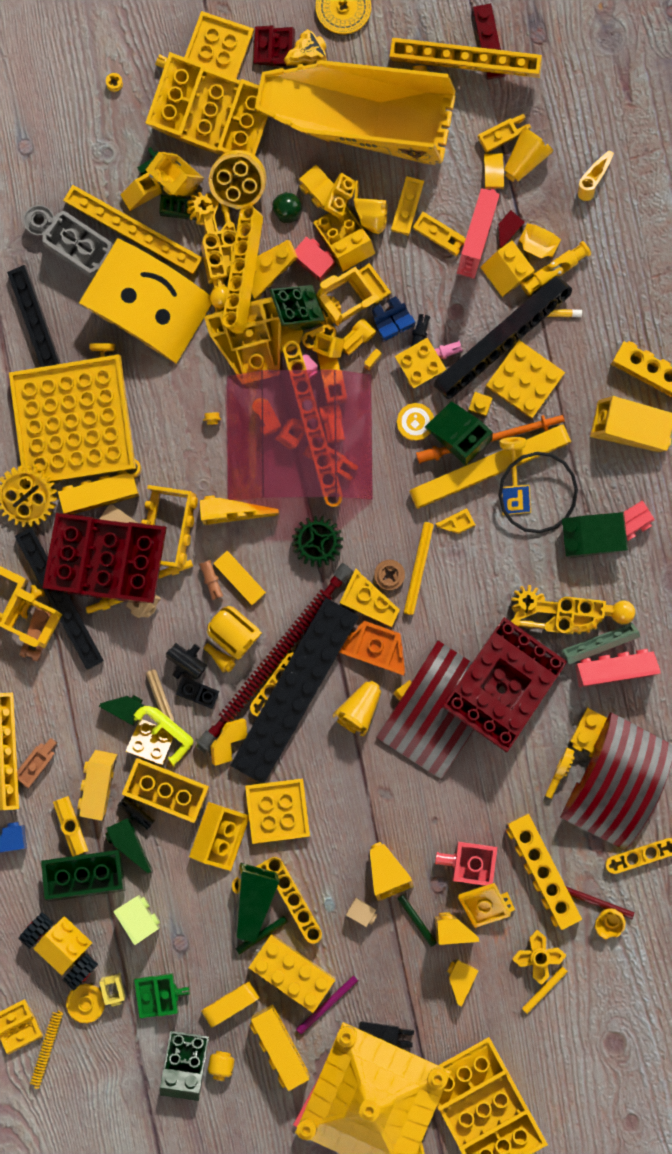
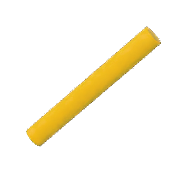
[522,966,568,1014]

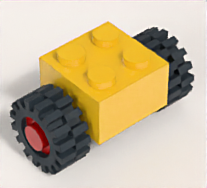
[18,912,98,991]

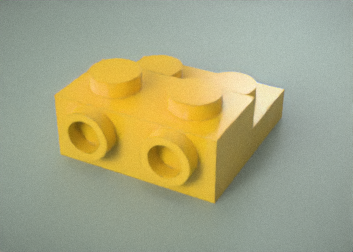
[569,707,607,758]

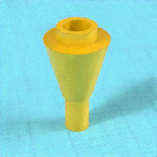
[203,643,236,673]

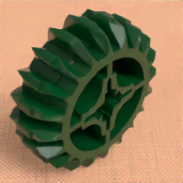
[292,516,343,568]

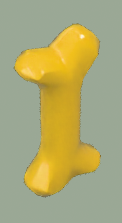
[20,585,45,619]

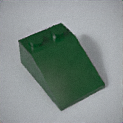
[562,512,628,558]

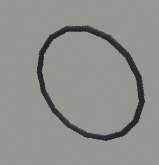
[498,452,578,533]

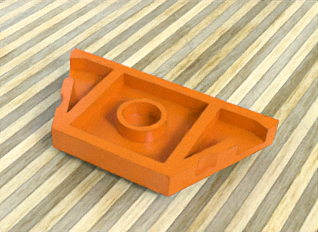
[339,621,406,676]

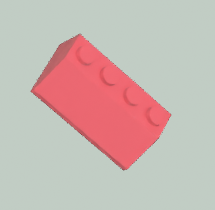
[575,649,660,687]

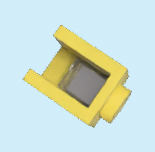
[99,973,126,1006]

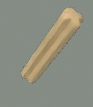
[146,669,174,722]

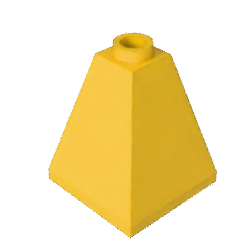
[370,842,414,902]

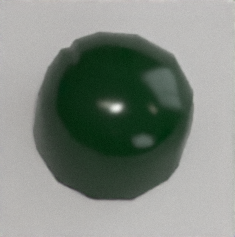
[272,192,302,223]

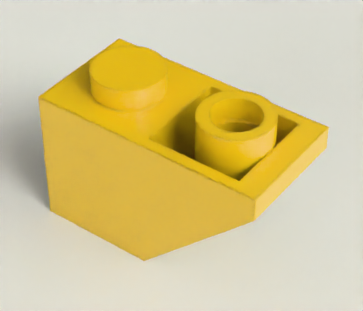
[120,173,162,211]

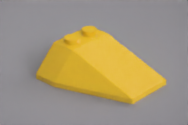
[204,297,282,385]

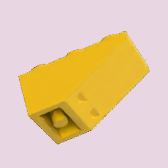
[313,205,375,272]

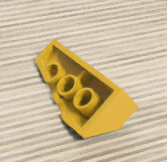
[200,495,279,525]

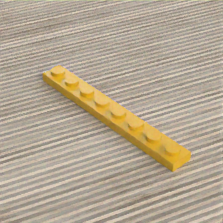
[63,185,203,275]

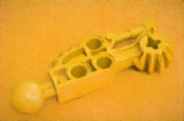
[187,190,236,310]
[511,585,636,634]

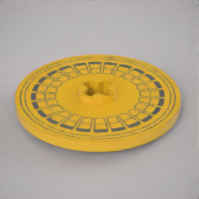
[316,0,371,35]

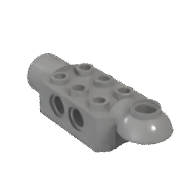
[23,205,112,278]

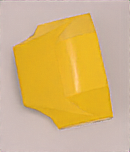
[518,223,561,259]

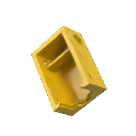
[145,152,205,196]

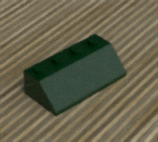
[41,850,126,902]

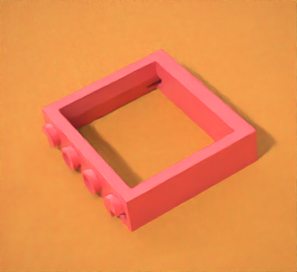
[457,188,500,279]

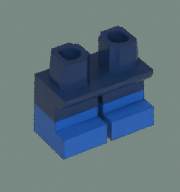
[372,296,415,342]

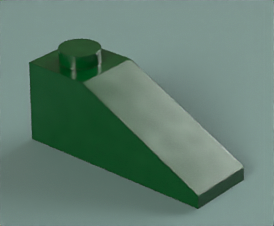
[105,818,153,873]

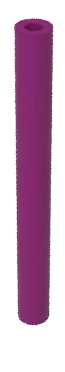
[296,975,359,1035]

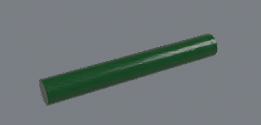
[397,894,437,947]
[235,916,288,955]

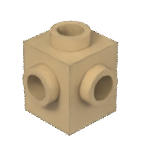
[126,594,161,618]

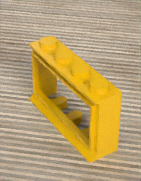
[141,485,198,570]

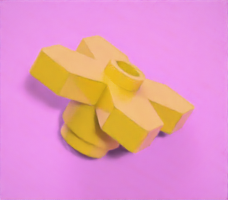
[512,930,566,985]

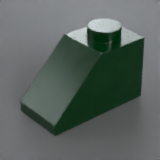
[99,695,145,726]

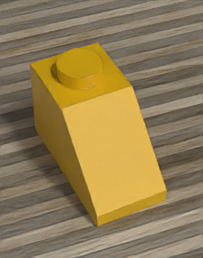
[447,959,479,1007]

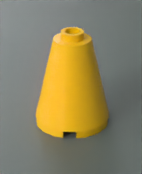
[504,128,554,182]
[333,681,381,736]

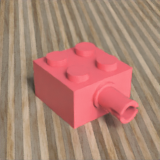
[435,841,498,886]

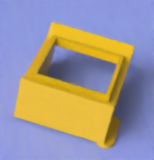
[316,267,379,326]
[0,589,62,649]

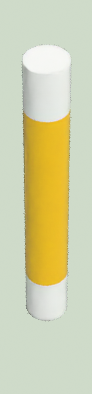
[547,309,582,317]

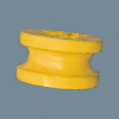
[105,73,123,92]

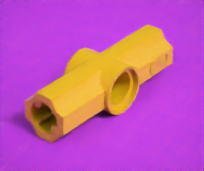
[53,796,89,856]

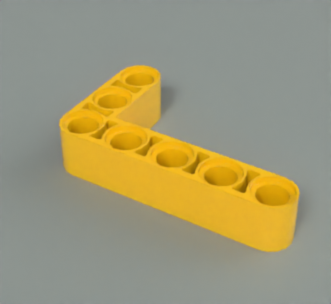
[232,856,322,944]

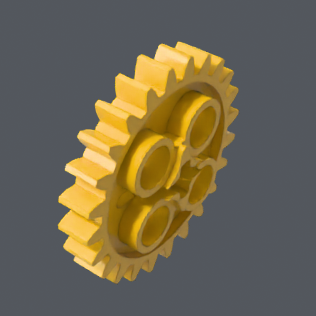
[0,465,58,527]

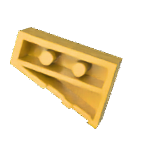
[77,750,118,821]

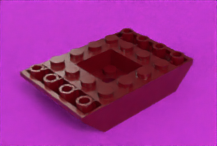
[443,617,567,753]

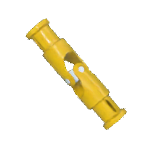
[520,241,591,297]

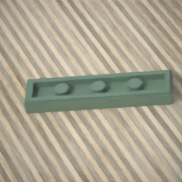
[561,623,640,665]

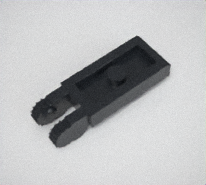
[359,1021,414,1048]

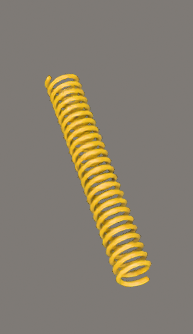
[30,1010,63,1089]

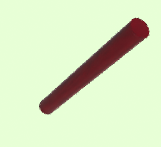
[566,886,635,920]

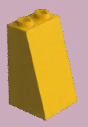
[590,396,672,452]

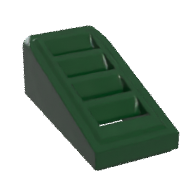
[159,195,197,220]

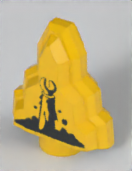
[284,29,327,66]

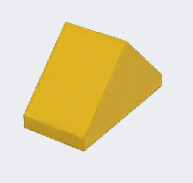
[313,332,345,358]

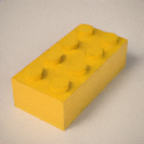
[122,758,210,823]
[248,933,335,1013]
[249,1004,310,1091]

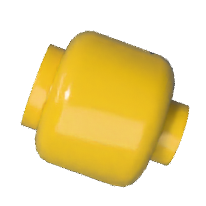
[207,1051,235,1081]

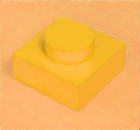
[468,392,492,417]

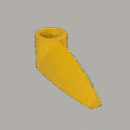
[577,151,614,201]

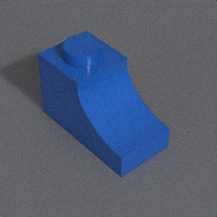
[0,822,27,852]

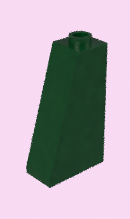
[235,863,280,943]

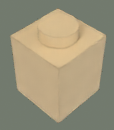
[346,897,377,927]

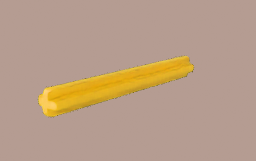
[404,522,434,615]

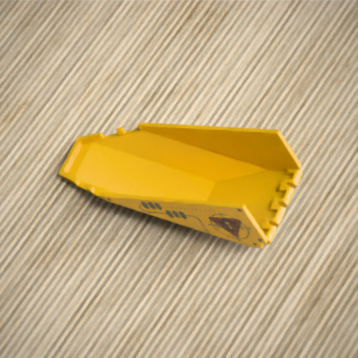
[255,60,456,165]

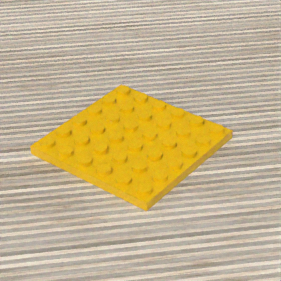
[9,354,136,486]

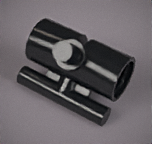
[166,643,207,680]

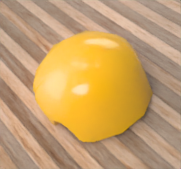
[594,909,626,940]

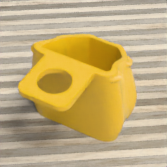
[354,181,388,234]

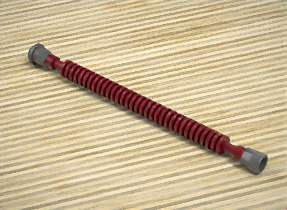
[195,563,354,753]

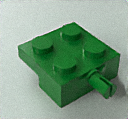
[134,973,190,1019]

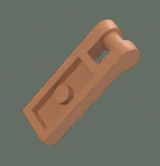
[20,607,51,662]

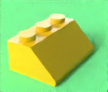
[189,802,249,871]
[435,912,479,945]

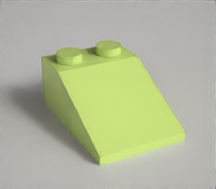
[113,895,160,945]

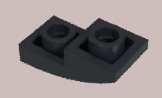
[175,677,220,709]

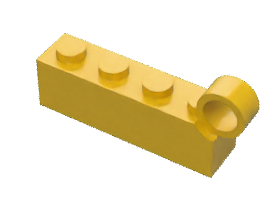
[58,459,142,515]

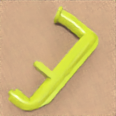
[134,706,193,767]

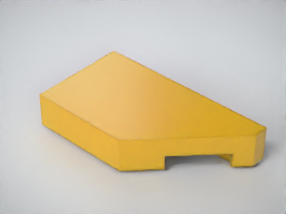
[435,508,476,534]

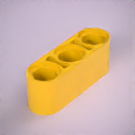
[201,981,259,1028]

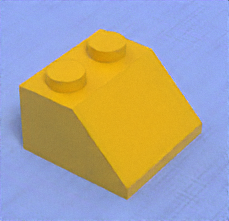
[480,240,535,298]

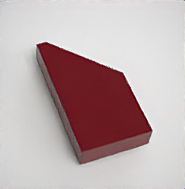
[498,210,525,248]

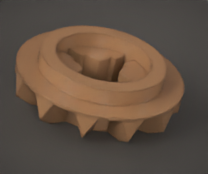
[374,560,405,590]

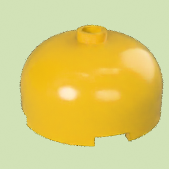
[209,150,267,209]

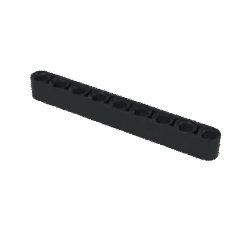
[434,276,572,399]

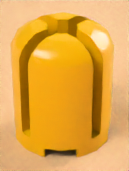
[207,606,262,660]

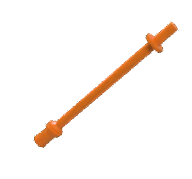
[416,415,565,464]

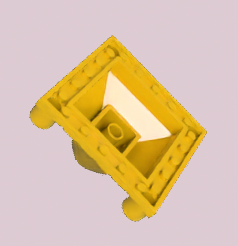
[295,1022,451,1154]

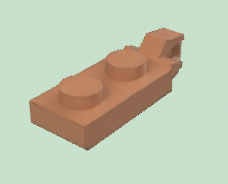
[17,738,58,789]

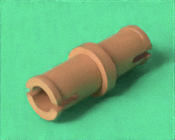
[199,560,223,600]

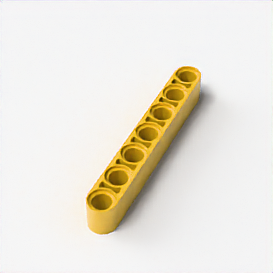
[222,205,263,334]

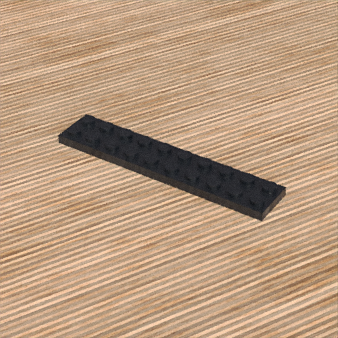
[230,597,359,784]

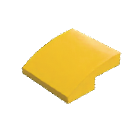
[0,999,44,1055]

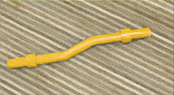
[86,560,194,614]

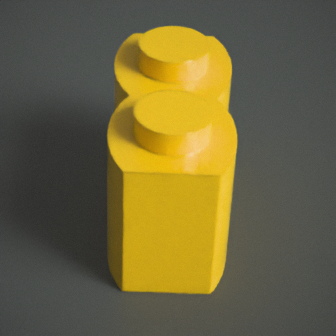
[299,165,334,210]

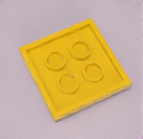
[184,11,254,79]
[485,340,565,419]
[245,778,310,844]

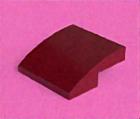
[253,25,295,66]

